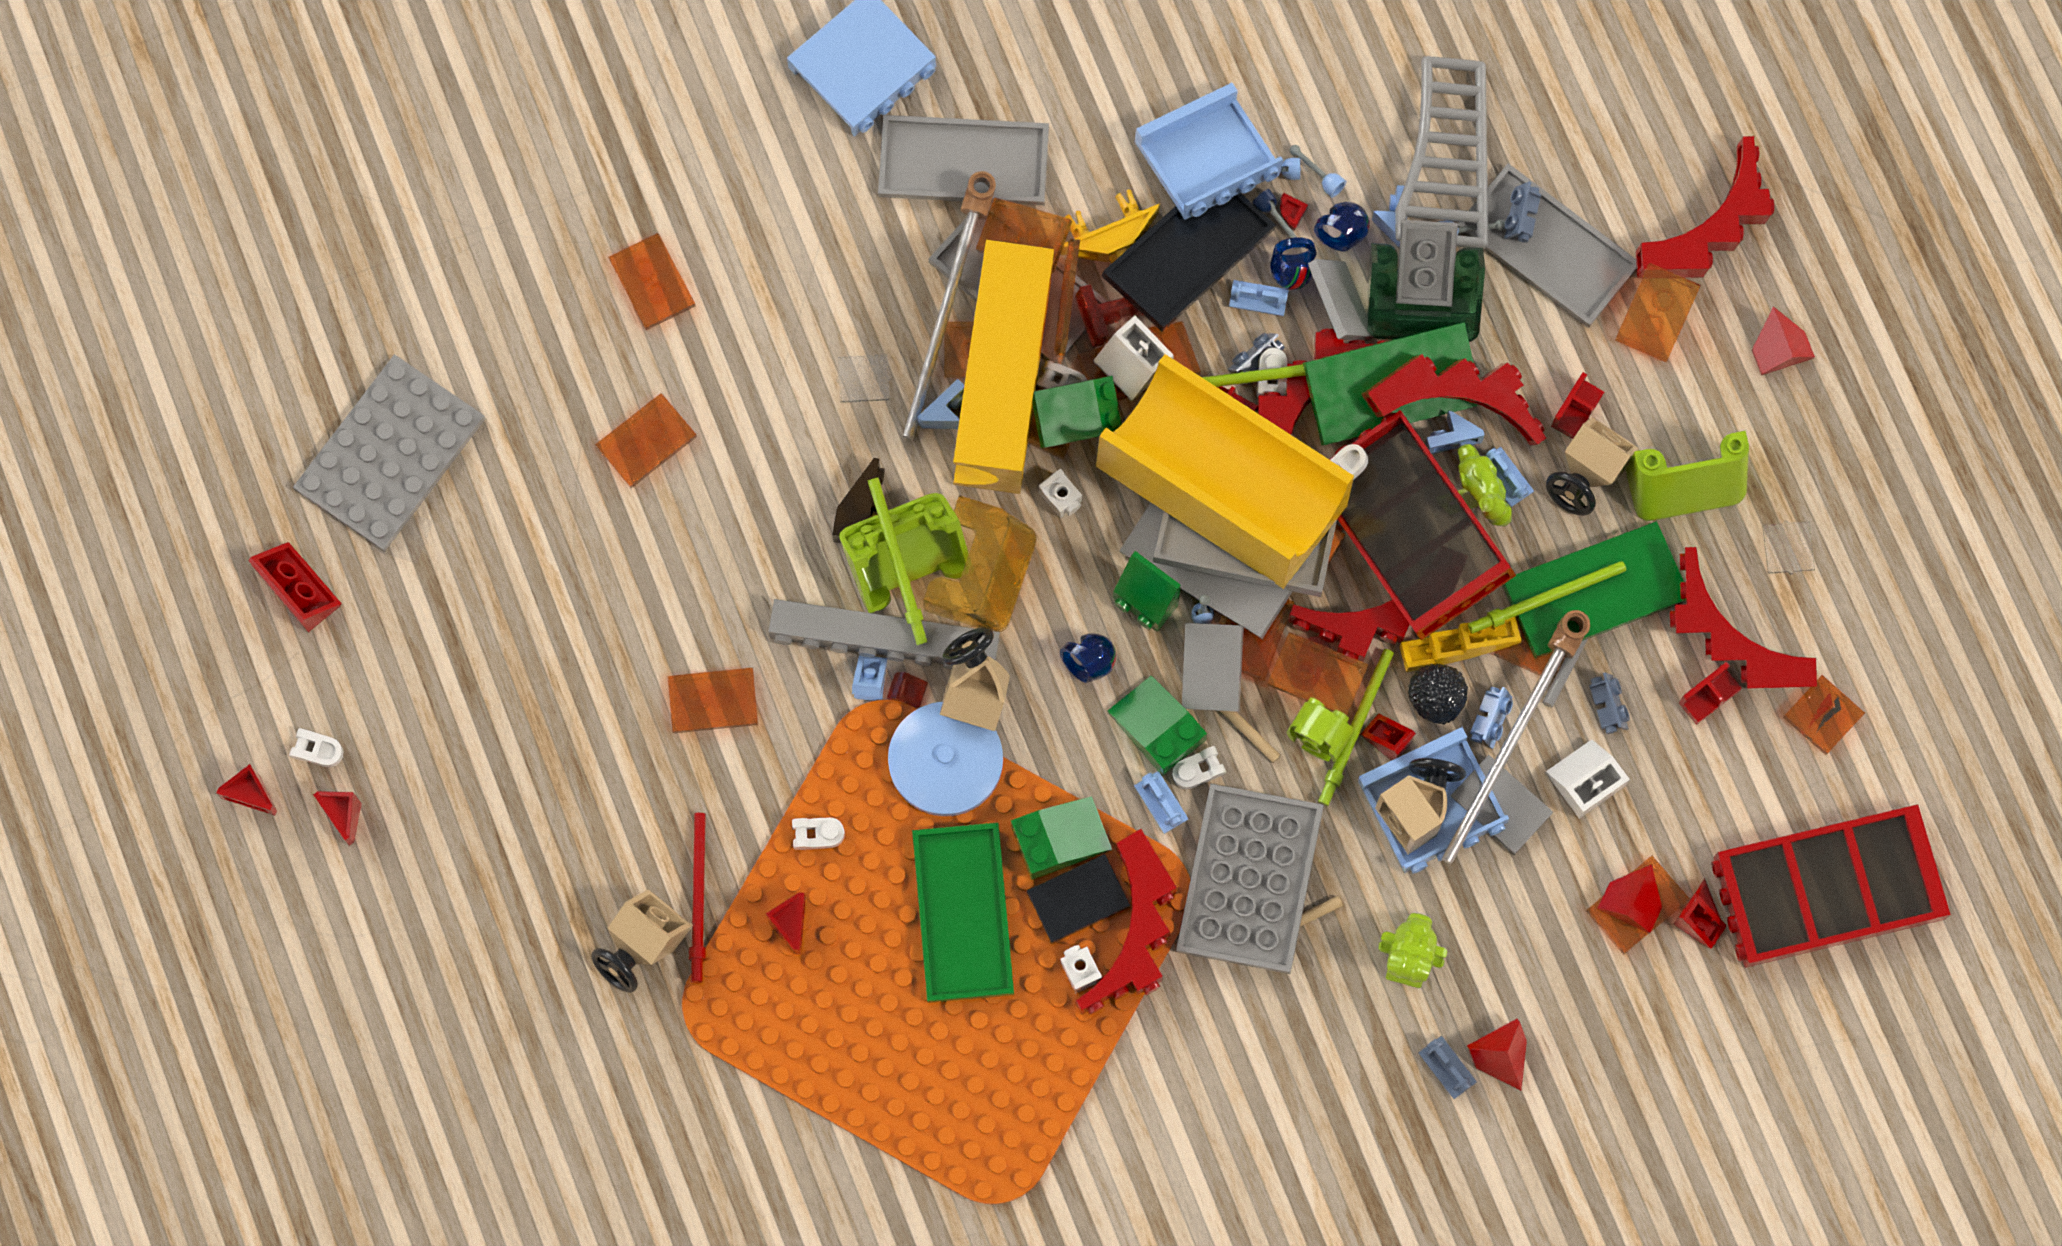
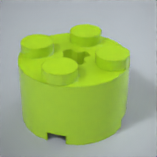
[1286,697,1353,762]

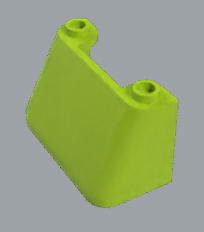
[1625,430,1749,521]
[839,493,974,613]

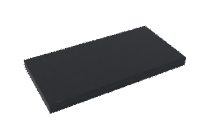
[1101,193,1276,332]

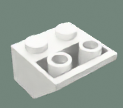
[1093,316,1174,401]
[1545,740,1630,819]

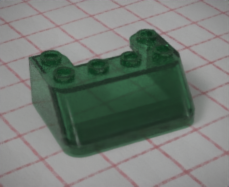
[1367,243,1485,342]

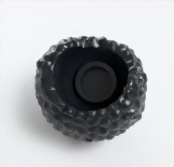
[1408,664,1468,725]

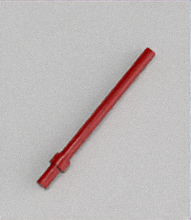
[689,812,706,983]

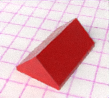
[248,542,342,633]

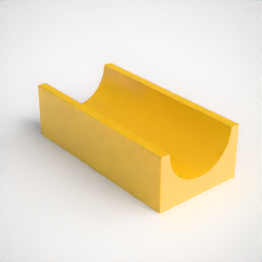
[953,240,1054,494]
[1096,354,1354,589]

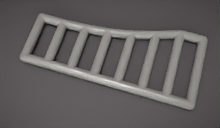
[1395,56,1488,249]

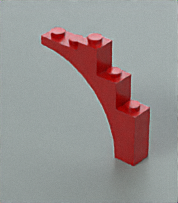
[1635,136,1775,278]
[1257,328,1388,435]
[1362,354,1547,446]
[1288,546,1469,664]
[1670,547,1817,689]
[1076,829,1177,1015]

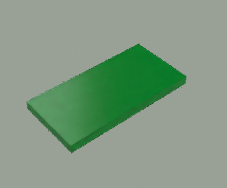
[1303,322,1480,445]
[1502,521,1687,659]
[912,822,1014,1003]

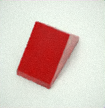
[1361,713,1416,761]

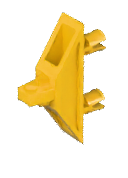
[1058,189,1160,264]

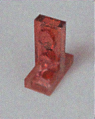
[1075,284,1143,347]

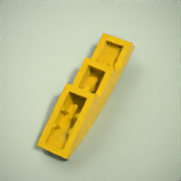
[1399,617,1522,672]

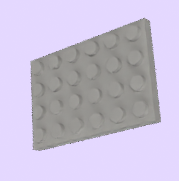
[293,354,486,552]
[1176,784,1324,974]

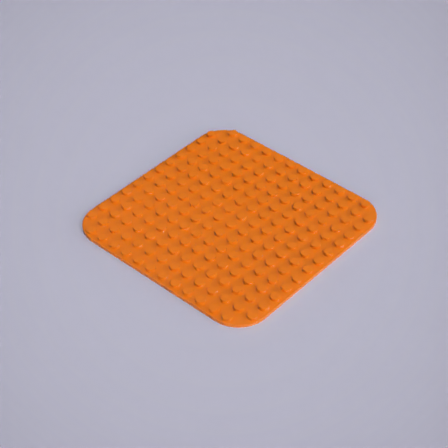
[682,700,1190,1204]

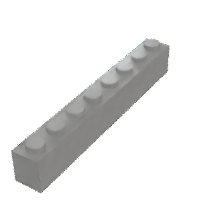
[769,599,1000,670]

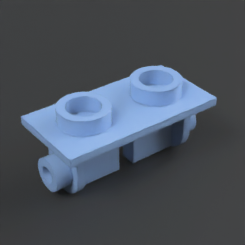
[1229,280,1289,316]
[1486,447,1534,507]
[1470,687,1513,749]
[1134,771,1188,834]

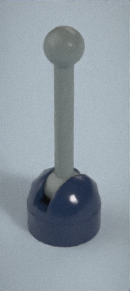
[1252,189,1304,249]

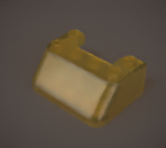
[923,495,1037,632]

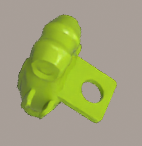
[1437,444,1512,527]
[1378,913,1447,988]

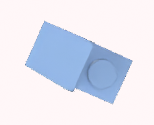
[1372,185,1404,247]
[918,379,964,429]
[1425,410,1485,454]
[852,655,887,701]

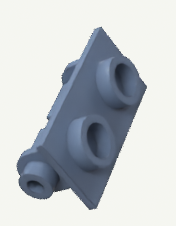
[1504,181,1541,243]
[1227,333,1285,385]
[1589,672,1630,734]
[1419,1035,1477,1099]

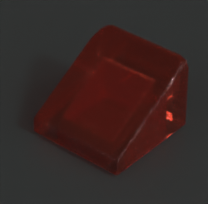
[887,672,928,709]

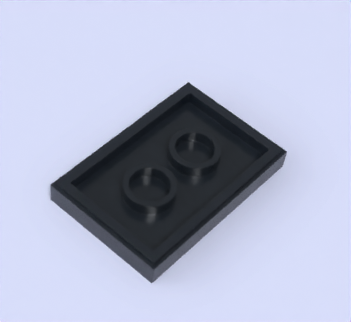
[1027,854,1130,944]

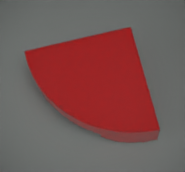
[1280,192,1308,231]

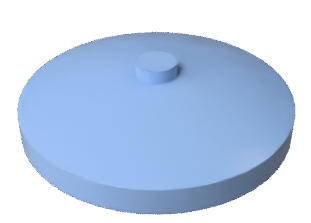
[888,702,1003,816]

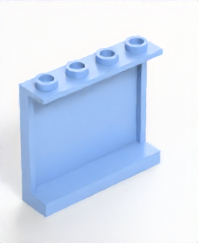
[787,0,936,137]
[1135,83,1283,219]
[1358,727,1509,874]

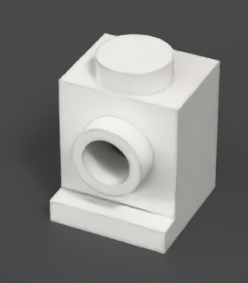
[1039,468,1082,518]
[1061,945,1102,994]

